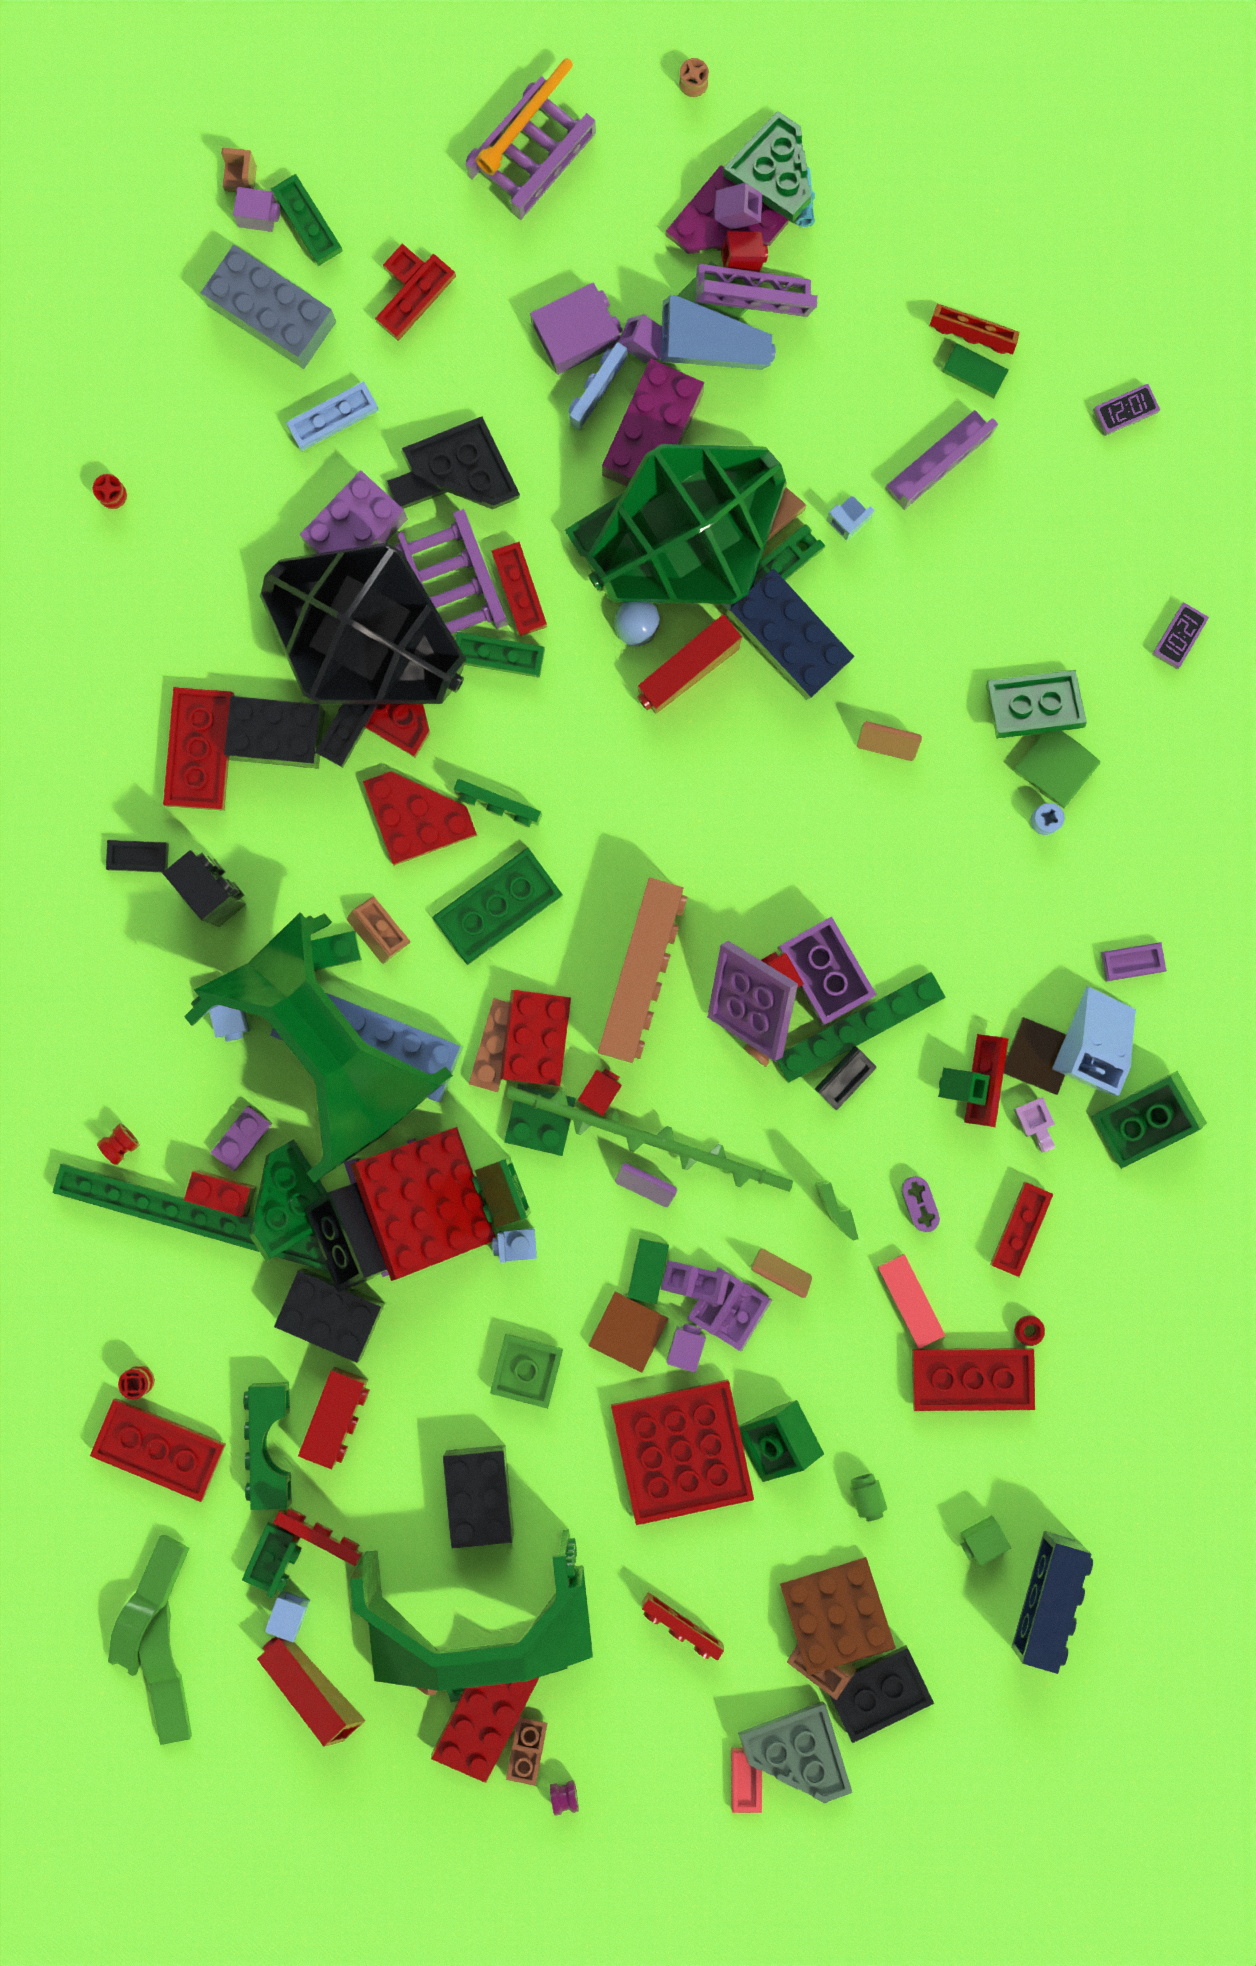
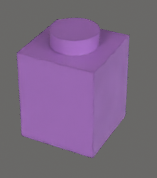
[714,183,762,230]
[233,187,280,232]
[619,314,662,363]
[666,1323,706,1373]

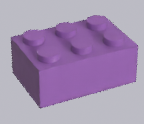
[299,470,408,554]
[777,916,877,1026]

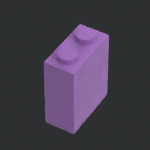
[530,282,623,375]

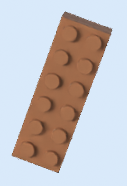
[598,877,688,1064]

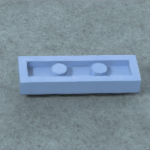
[568,342,627,431]
[286,381,379,451]

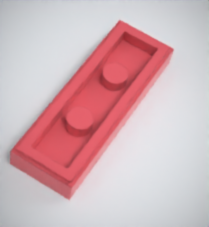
[877,1254,946,1349]

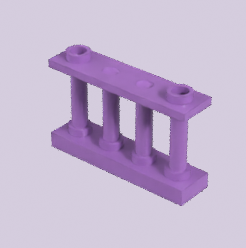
[465,76,596,220]
[395,509,508,634]

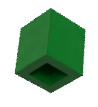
[938,1067,990,1105]

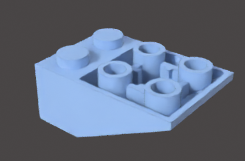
[1052,986,1136,1096]

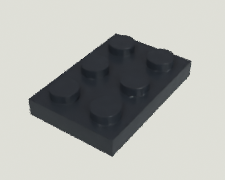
[830,1645,935,1744]

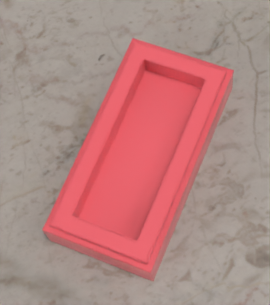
[731,1748,762,1813]

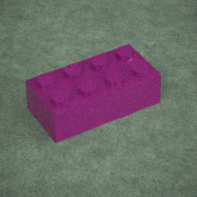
[602,359,705,487]

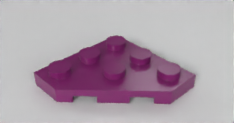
[665,165,789,254]

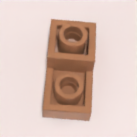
[506,1717,548,1786]

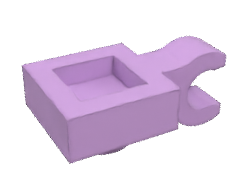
[1014,1097,1056,1153]

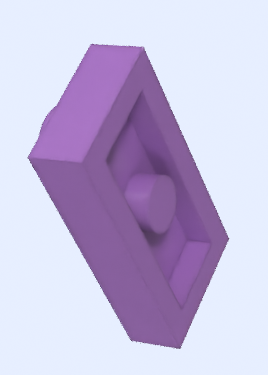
[211,1106,272,1171]

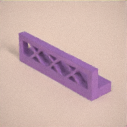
[695,264,818,317]
[885,410,998,510]

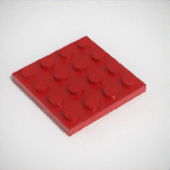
[350,1127,496,1281]
[611,1379,754,1525]

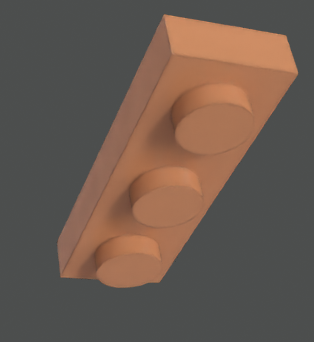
[469,998,509,1092]

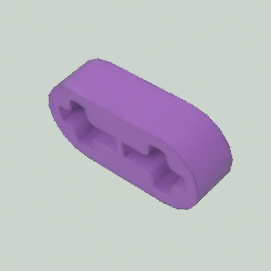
[901,1176,940,1232]

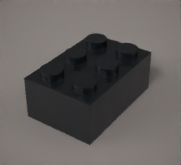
[224,696,325,769]
[162,850,246,927]
[304,1182,387,1292]
[274,1268,385,1363]
[443,1444,514,1549]

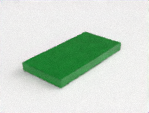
[432,847,563,966]

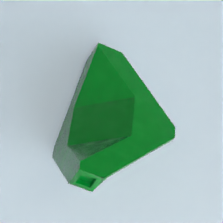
[586,444,787,604]

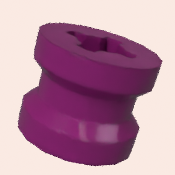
[550,1780,579,1816]

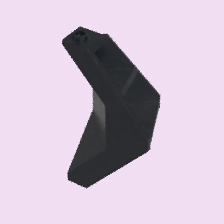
[260,543,466,704]

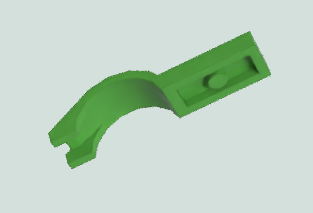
[108,1535,190,1676]
[139,1601,192,1745]

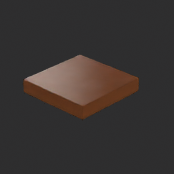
[588,1291,669,1373]

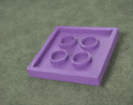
[707,940,798,1061]

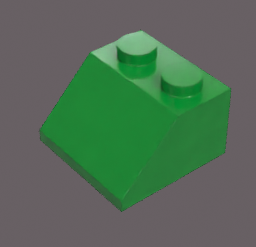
[739,1400,824,1482]

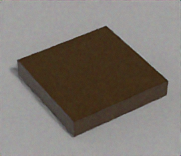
[1004,1017,1066,1095]

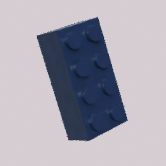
[726,568,855,700]
[1011,1531,1093,1674]

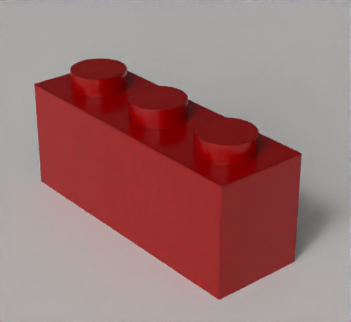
[298,1367,370,1470]

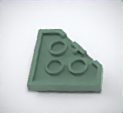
[738,1701,853,1803]

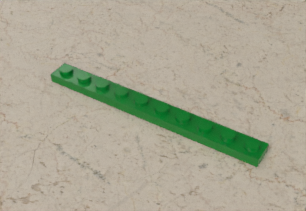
[52,1164,329,1272]

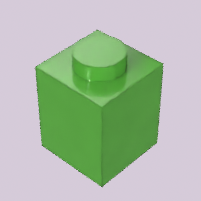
[960,1515,1012,1566]

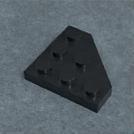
[401,416,520,510]

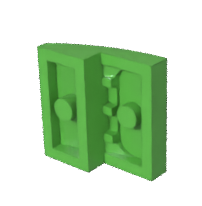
[1014,731,1101,809]
[815,1180,859,1241]

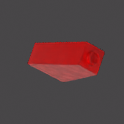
[637,614,742,714]
[257,1637,366,1747]

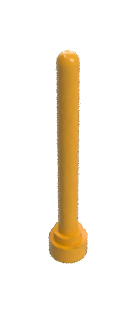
[475,58,573,176]

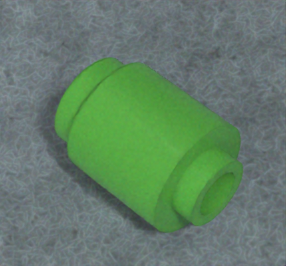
[850,1473,888,1522]

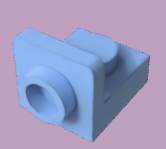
[493,1228,537,1263]

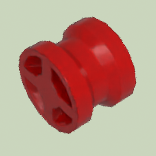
[92,474,127,509]

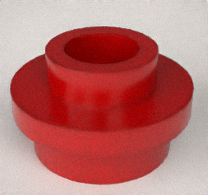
[1014,1315,1045,1346]

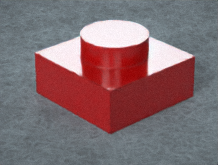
[383,243,424,286]

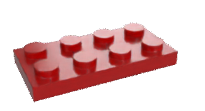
[163,687,235,811]
[912,1348,1035,1411]
[90,1398,226,1502]
[431,1677,539,1783]

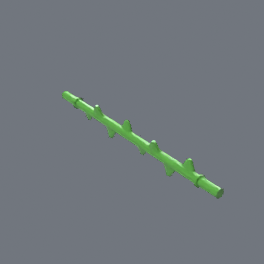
[506,1086,793,1192]

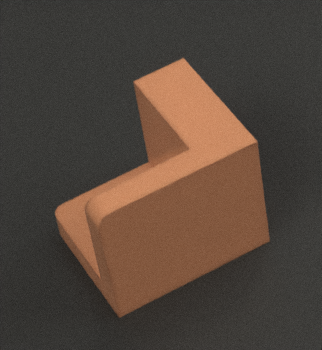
[221,148,257,192]

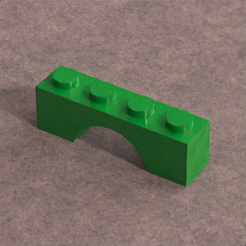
[243,1382,292,1510]

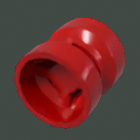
[97,1123,140,1165]
[118,1365,155,1400]

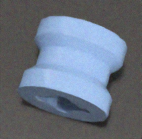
[1030,803,1065,835]

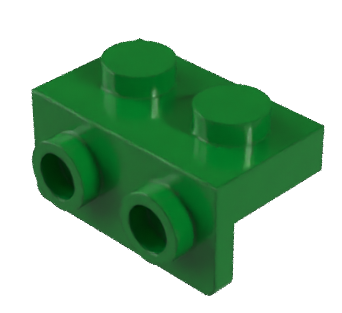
[242,1522,302,1599]

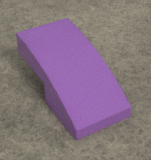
[660,1260,730,1305]

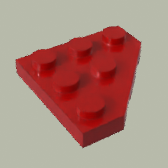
[338,704,430,758]
[363,771,478,866]

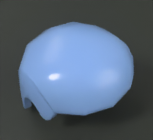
[614,602,660,646]

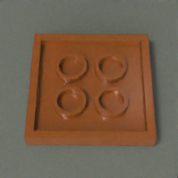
[780,1557,896,1676]

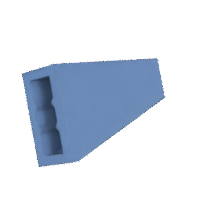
[660,295,776,370]

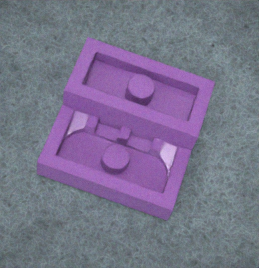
[687,1267,773,1352]

